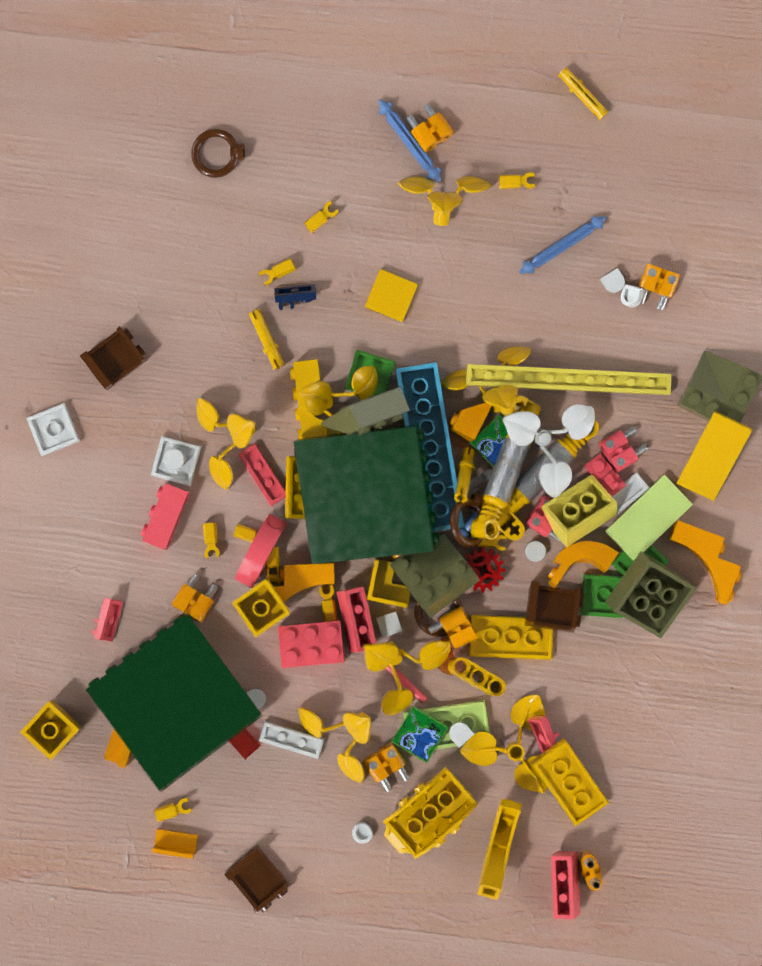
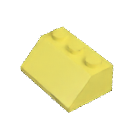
[542,475,617,547]

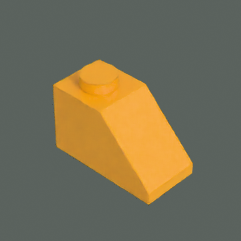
[449,402,492,442]

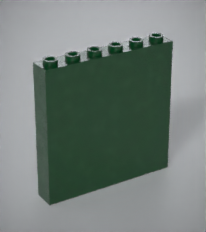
[293,424,439,564]
[86,614,263,792]

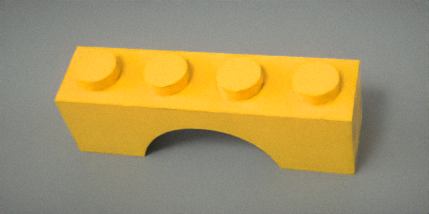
[290,359,326,439]

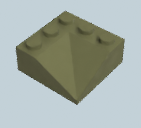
[676,351,762,423]
[321,387,410,435]
[390,534,480,618]
[605,551,696,638]

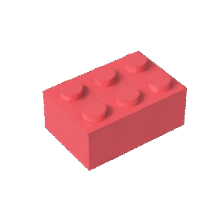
[278,620,345,668]

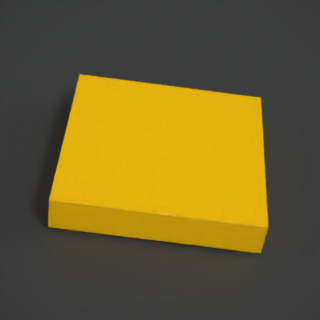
[364,269,418,323]

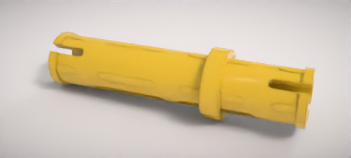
[558,67,609,121]
[248,309,285,370]
[454,447,476,503]

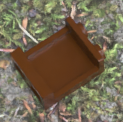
[80,326,146,390]
[524,581,584,633]
[224,845,289,913]

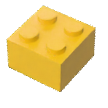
[232,578,291,638]
[20,699,83,760]

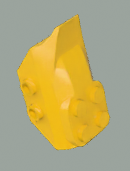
[383,767,478,859]

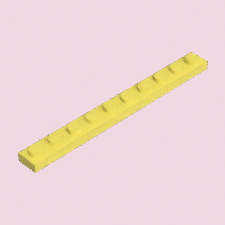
[466,364,671,395]

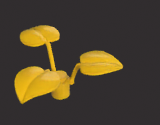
[397,176,492,226]
[441,346,531,412]
[298,365,378,435]
[196,398,256,490]
[364,641,451,716]
[460,695,547,794]
[298,707,372,783]

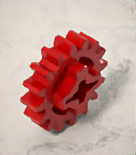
[466,548,505,593]

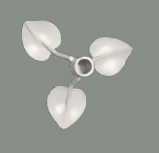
[502,404,595,498]

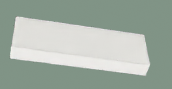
[259,721,324,759]

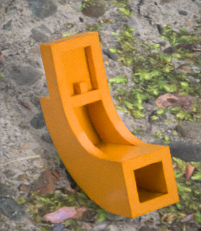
[548,541,618,588]

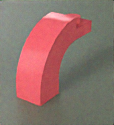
[235,513,287,588]

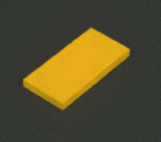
[676,411,752,501]
[469,615,553,660]
[530,738,609,827]

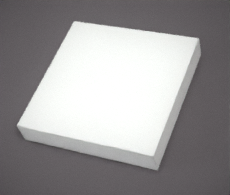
[26,403,81,457]
[150,436,202,487]

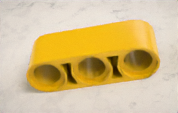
[448,657,506,696]

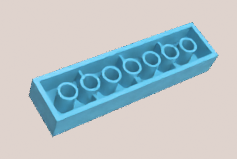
[396,362,464,532]

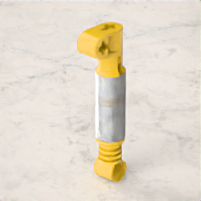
[470,395,541,540]
[498,420,599,541]

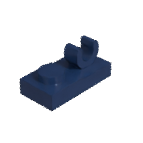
[274,284,316,310]

